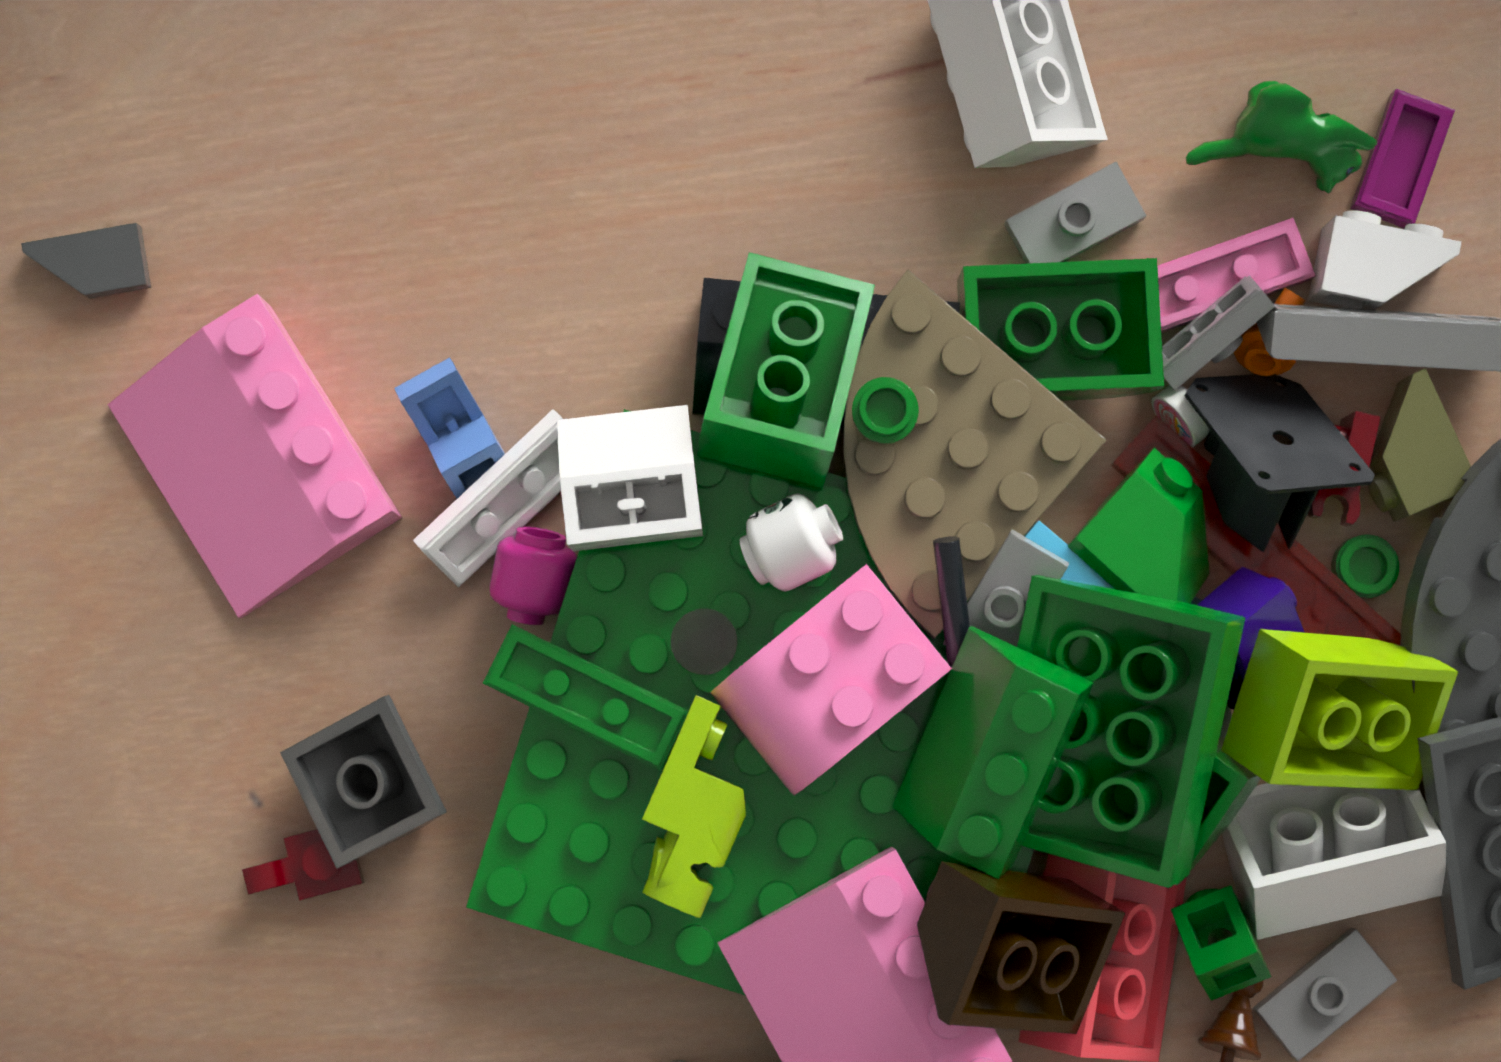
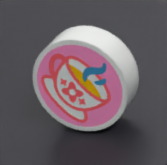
[1151,385,1210,448]

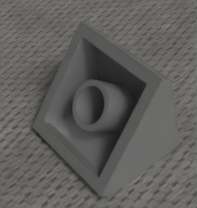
[280,695,447,869]

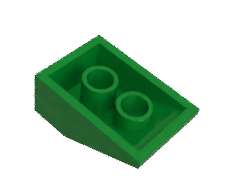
[696,252,875,488]

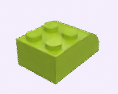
[1221,629,1458,790]

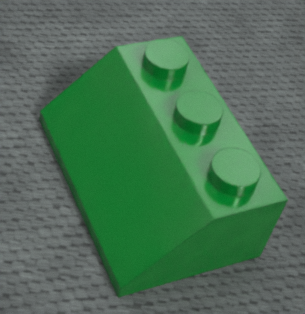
[893,626,1094,879]

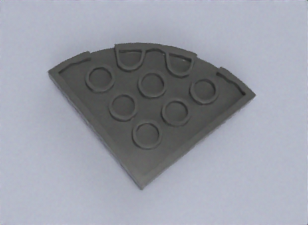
[1400,439,1501,733]
[1417,717,1501,990]

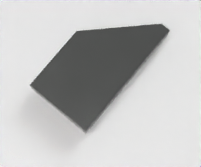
[21,223,151,299]

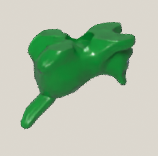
[1185,81,1378,194]

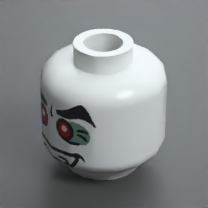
[740,493,843,592]

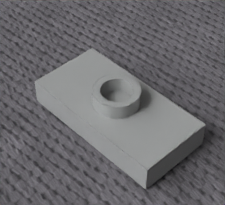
[1004,162,1147,264]
[1162,275,1275,390]
[943,529,1069,647]
[1253,928,1397,1061]

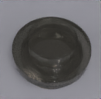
[671,609,737,675]

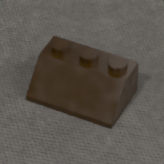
[917,861,1125,1034]

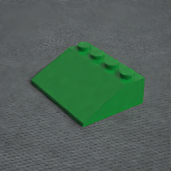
[1017,575,1246,888]

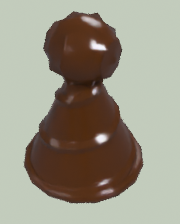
[1198,981,1263,1062]

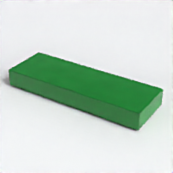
[483,624,689,771]

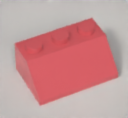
[1019,854,1187,1062]

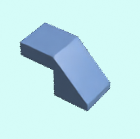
[394,357,505,499]

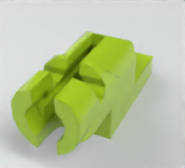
[642,695,746,918]

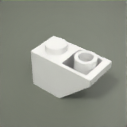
[1308,211,1461,310]

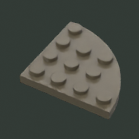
[843,269,1106,639]

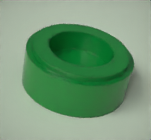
[1331,534,1399,599]

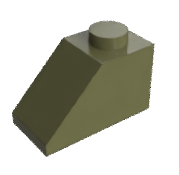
[1368,368,1471,522]

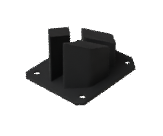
[1184,374,1375,552]

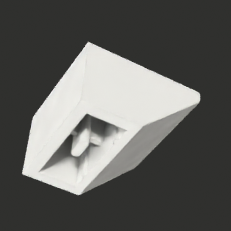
[557,405,703,551]

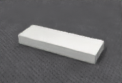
[413,409,563,588]

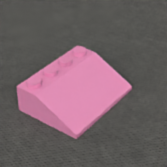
[108,294,402,618]
[718,846,1012,1062]

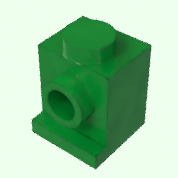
[1171,885,1272,1001]

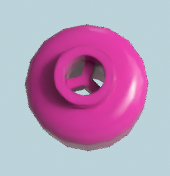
[489,527,577,625]

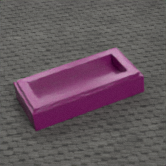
[1350,89,1455,229]

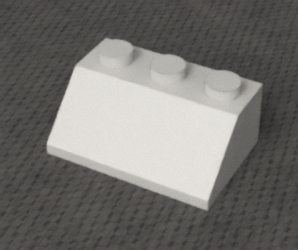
[927,0,1108,168]
[1222,783,1446,940]

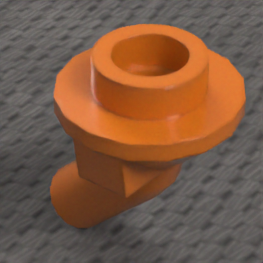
[1234,287,1306,376]

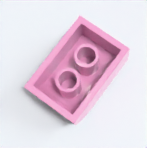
[711,564,952,796]

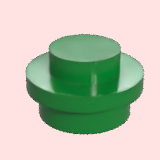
[852,377,919,444]

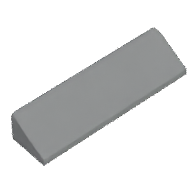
[1256,304,1501,372]

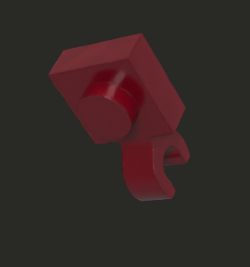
[1307,411,1381,527]
[242,829,365,901]

